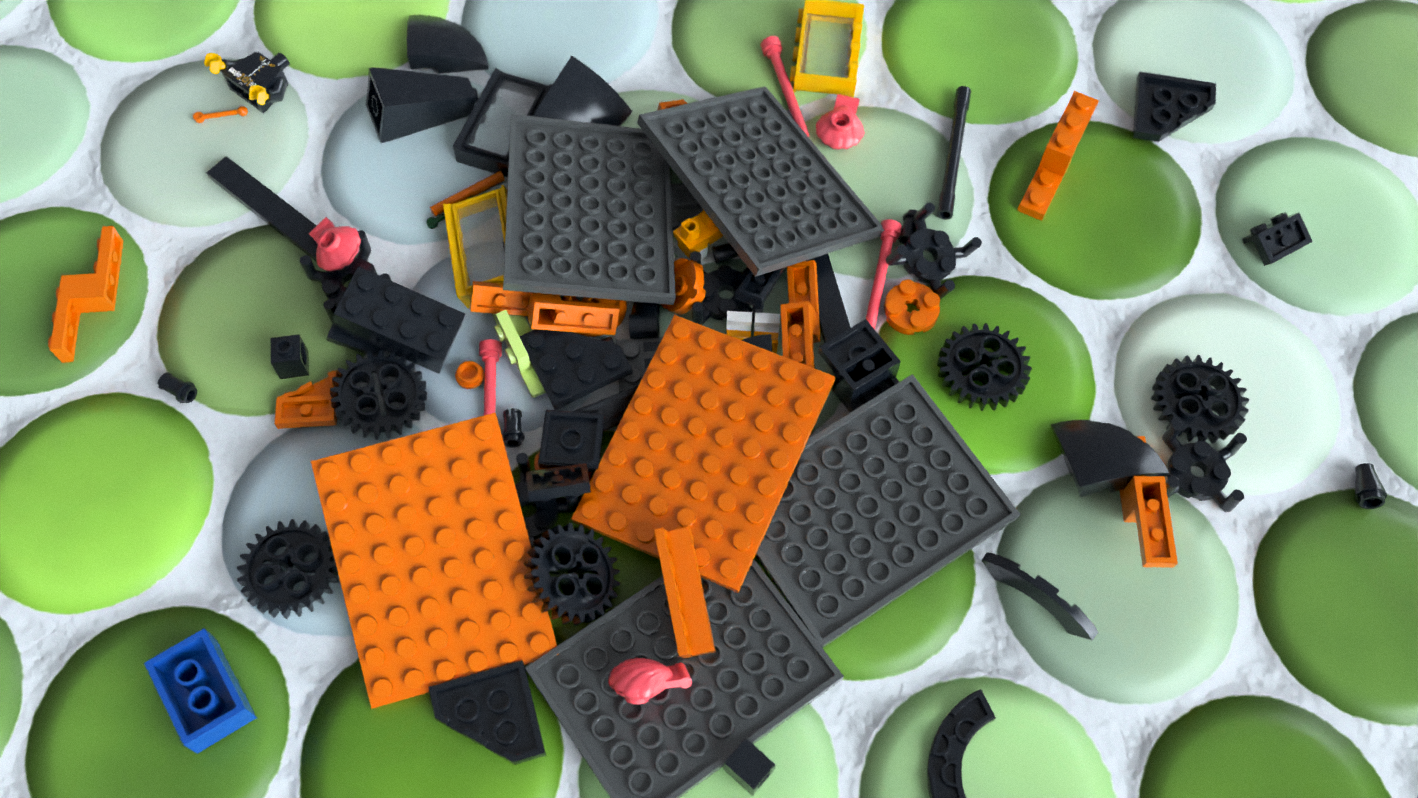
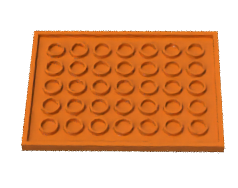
[571,315,835,593]
[311,412,560,709]

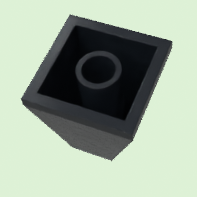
[366,67,478,143]

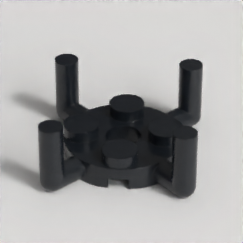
[886,202,982,300]
[300,230,391,323]
[690,251,764,325]
[1162,420,1247,512]
[515,453,579,548]

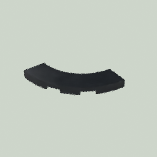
[982,552,1098,641]
[927,689,996,798]

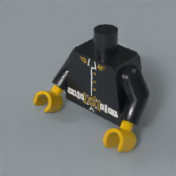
[204,52,290,114]

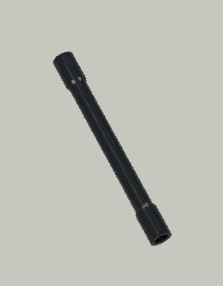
[937,86,971,220]

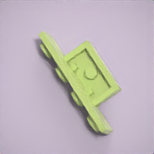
[491,310,546,398]

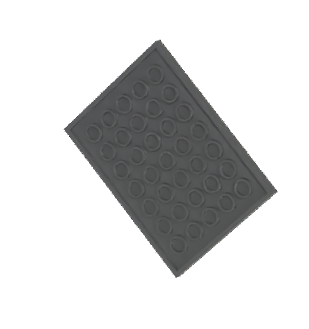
[637,86,884,277]
[503,114,676,305]
[756,374,1021,648]
[525,559,844,798]

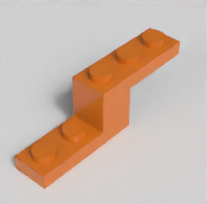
[1017,91,1099,221]
[48,226,124,363]
[781,260,821,368]
[470,281,620,335]
[1119,436,1178,568]

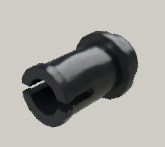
[898,209,918,244]
[712,242,741,264]
[157,372,197,403]
[502,408,525,448]

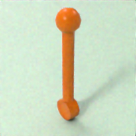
[193,106,248,123]

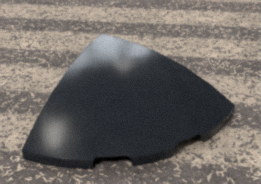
[407,15,489,74]
[534,56,632,126]
[1051,420,1169,497]

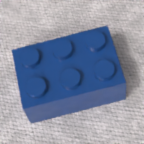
[144,628,257,754]

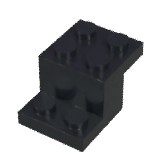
[818,319,901,413]

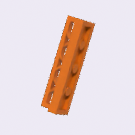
[654,526,716,658]

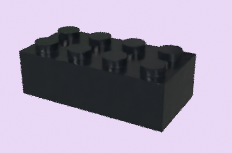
[332,266,465,374]

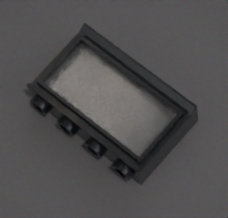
[453,68,553,177]

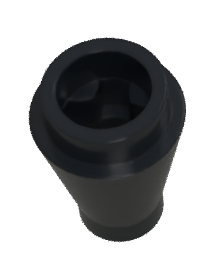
[1355,463,1387,509]

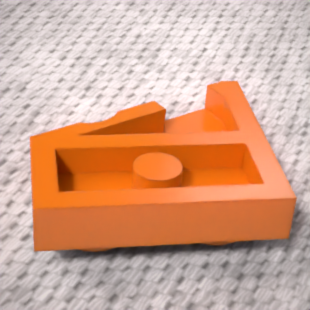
[274,370,339,429]

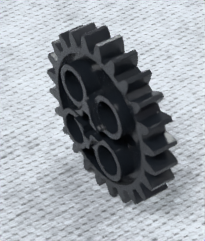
[937,323,1032,411]
[330,350,427,440]
[1151,355,1249,444]
[237,519,339,619]
[524,523,620,626]

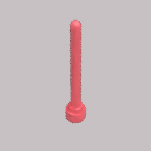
[760,36,809,137]
[866,219,902,329]
[479,339,502,415]

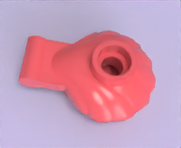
[816,94,865,150]
[309,217,361,272]
[608,658,692,705]

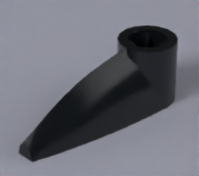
[629,302,660,339]

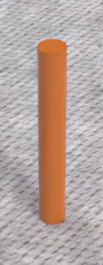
[430,171,505,216]

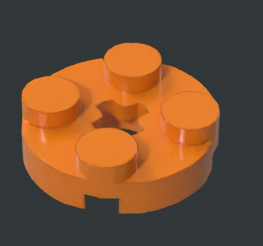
[661,258,706,315]
[884,279,940,335]

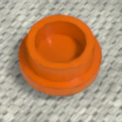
[455,361,484,389]

